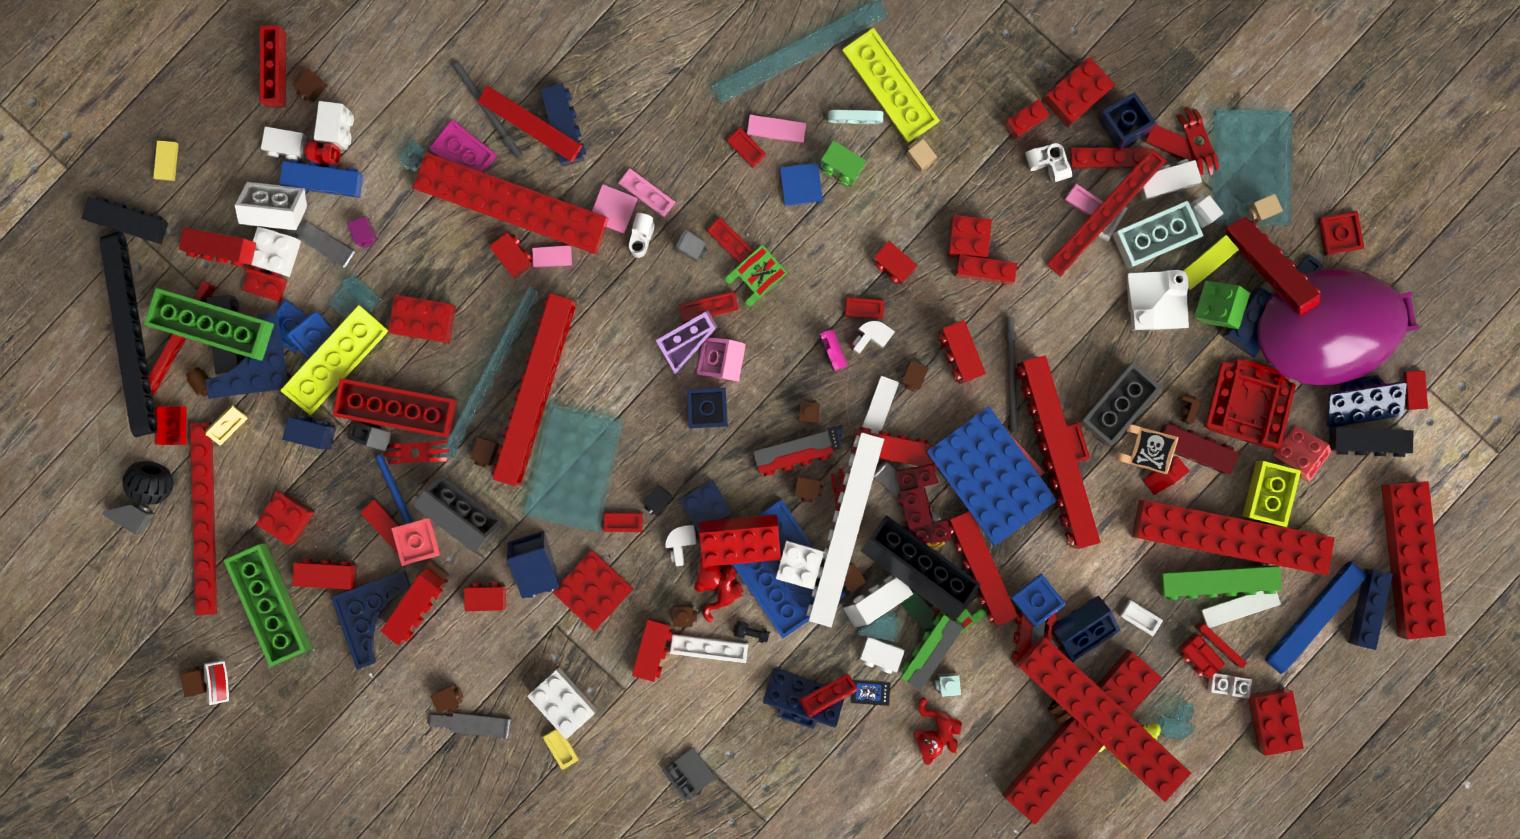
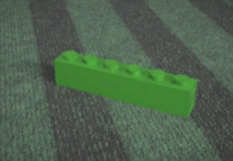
[1159,565,1282,600]

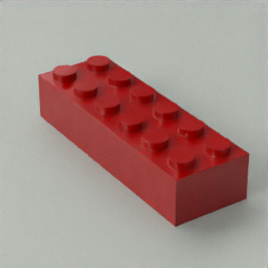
[332,378,458,438]

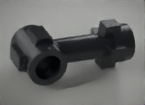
[733,621,770,643]

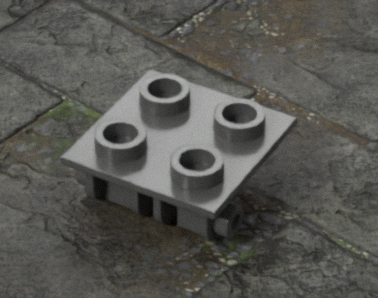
[662,747,716,801]

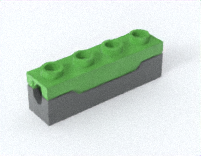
[900,612,964,691]

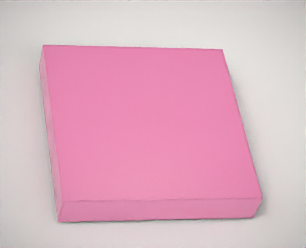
[592,185,638,234]

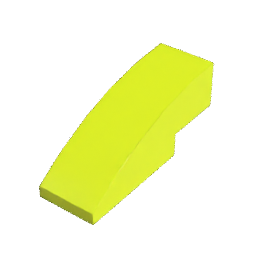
[1177,235,1239,290]

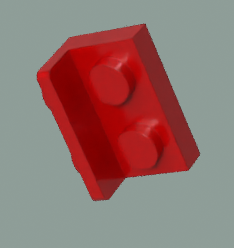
[242,266,287,302]

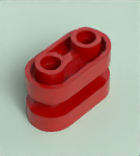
[304,141,341,166]

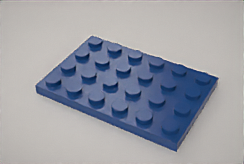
[926,406,1057,546]
[732,500,846,639]

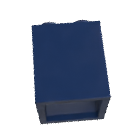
[507,531,559,599]

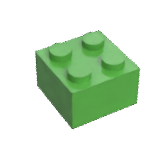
[820,140,866,187]
[1194,281,1250,329]

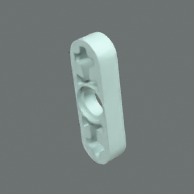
[828,110,883,124]

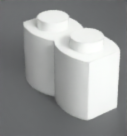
[1190,194,1224,228]

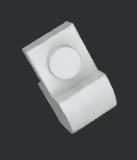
[852,321,895,355]
[665,524,697,566]

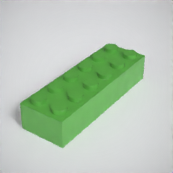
[144,288,274,361]
[224,543,312,667]

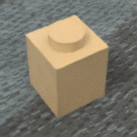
[906,139,937,172]
[1248,194,1283,223]

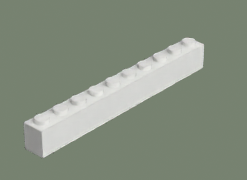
[806,433,884,628]

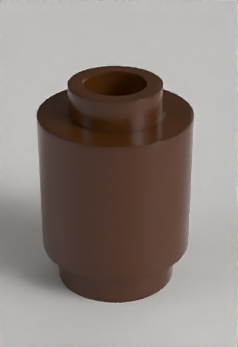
[186,367,210,397]

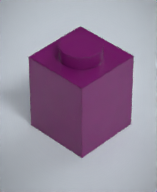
[347,216,378,248]

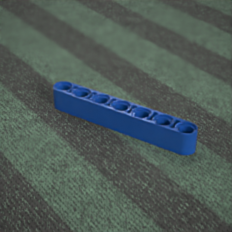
[1265,561,1367,674]

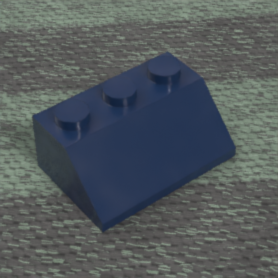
[1222,287,1272,358]
[1052,595,1120,662]

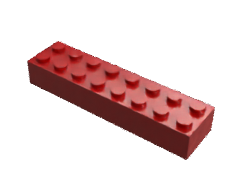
[1381,481,1446,640]

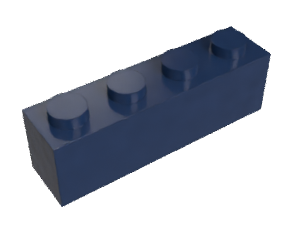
[541,83,586,167]
[1348,568,1393,650]

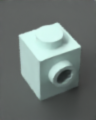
[935,672,961,697]

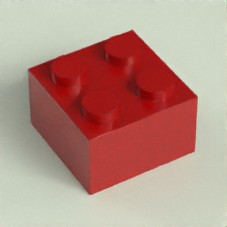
[947,215,992,259]
[255,491,315,545]

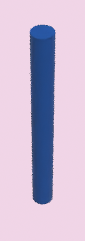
[375,454,413,524]

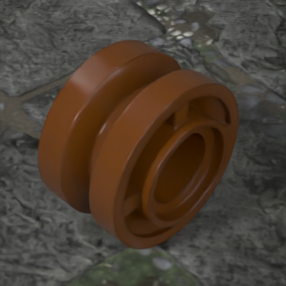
[1047,700,1072,723]

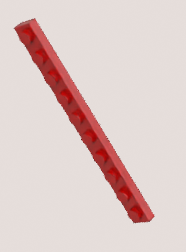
[190,422,217,615]

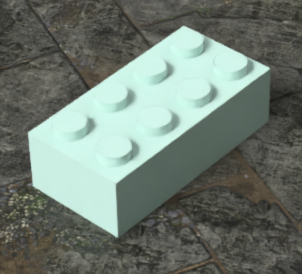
[1112,201,1203,269]

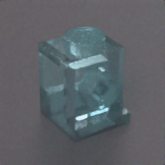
[398,139,426,172]

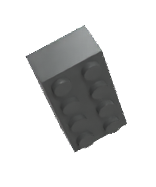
[1078,362,1162,446]
[414,475,503,553]

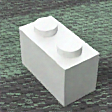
[261,127,308,160]
[859,635,905,674]

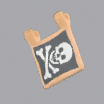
[1116,424,1178,474]

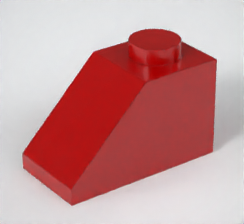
[1142,456,1190,495]

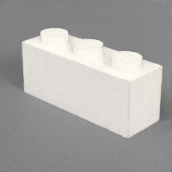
[1139,159,1202,201]

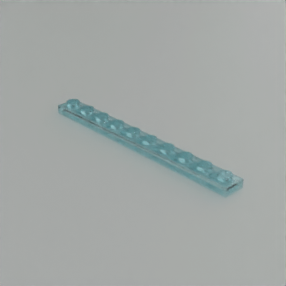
[712,0,889,104]
[439,286,539,460]

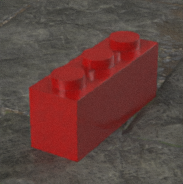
[955,255,1017,285]
[292,559,357,590]
[632,618,673,682]

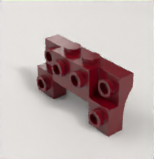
[896,463,953,544]

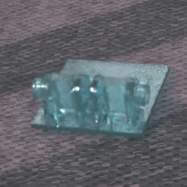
[328,275,382,319]

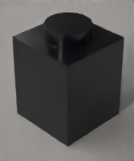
[643,485,674,515]

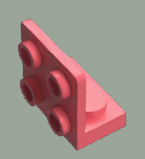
[1274,426,1331,482]

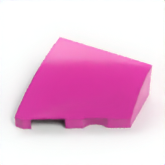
[820,330,849,371]

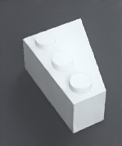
[843,575,913,627]

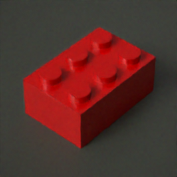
[1043,57,1115,128]
[388,295,456,344]
[937,320,986,385]
[1248,688,1304,756]

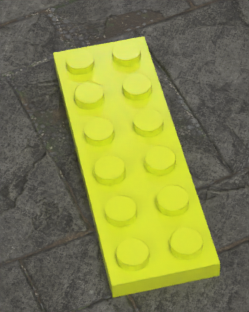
[842,28,940,144]
[280,305,388,416]

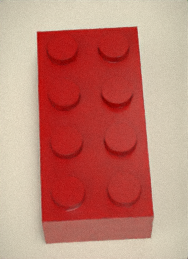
[699,514,781,567]

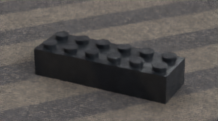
[860,515,980,620]

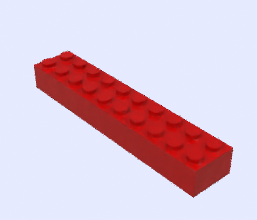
[413,152,609,255]
[491,293,577,487]
[1016,355,1101,549]
[1132,500,1335,575]
[1015,635,1192,802]
[1002,649,1162,825]

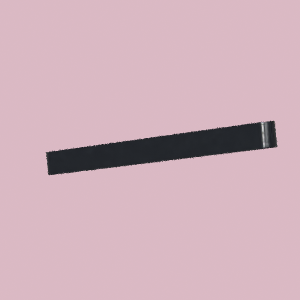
[100,232,157,438]

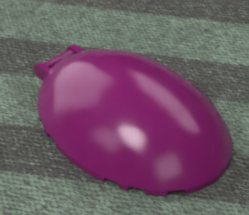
[1257,269,1419,385]

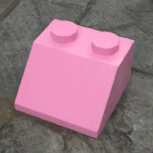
[697,337,746,382]

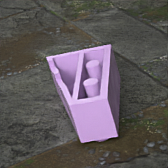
[656,310,717,374]

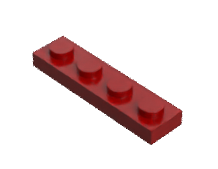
[1070,148,1148,168]

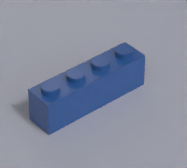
[279,159,363,198]

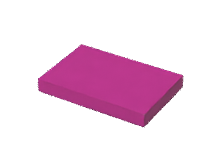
[428,119,497,173]

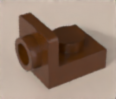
[1177,394,1201,424]

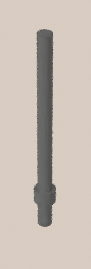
[453,62,523,159]
[1005,317,1018,432]

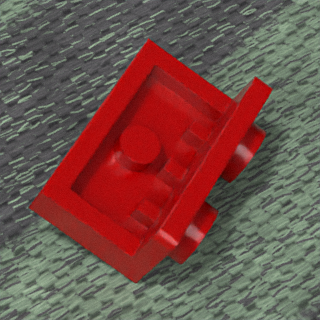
[155,406,187,445]

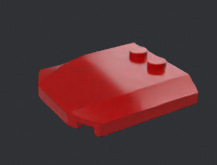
[1204,359,1296,450]

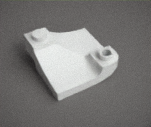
[1126,270,1189,331]

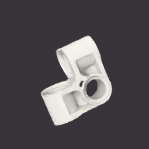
[1025,143,1072,183]
[629,213,655,258]

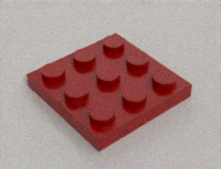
[552,550,634,631]

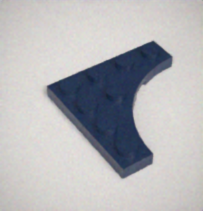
[205,312,288,399]
[331,570,411,670]

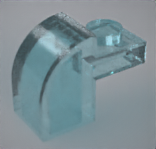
[1158,700,1196,740]

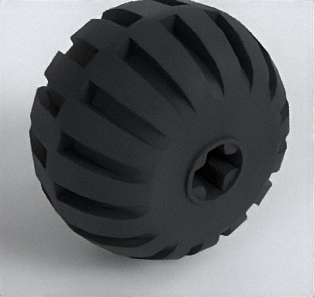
[122,461,173,505]

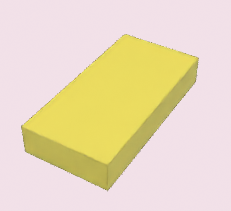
[153,141,178,181]
[543,728,579,770]

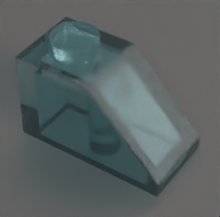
[857,611,900,642]

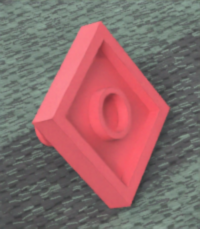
[392,518,441,566]

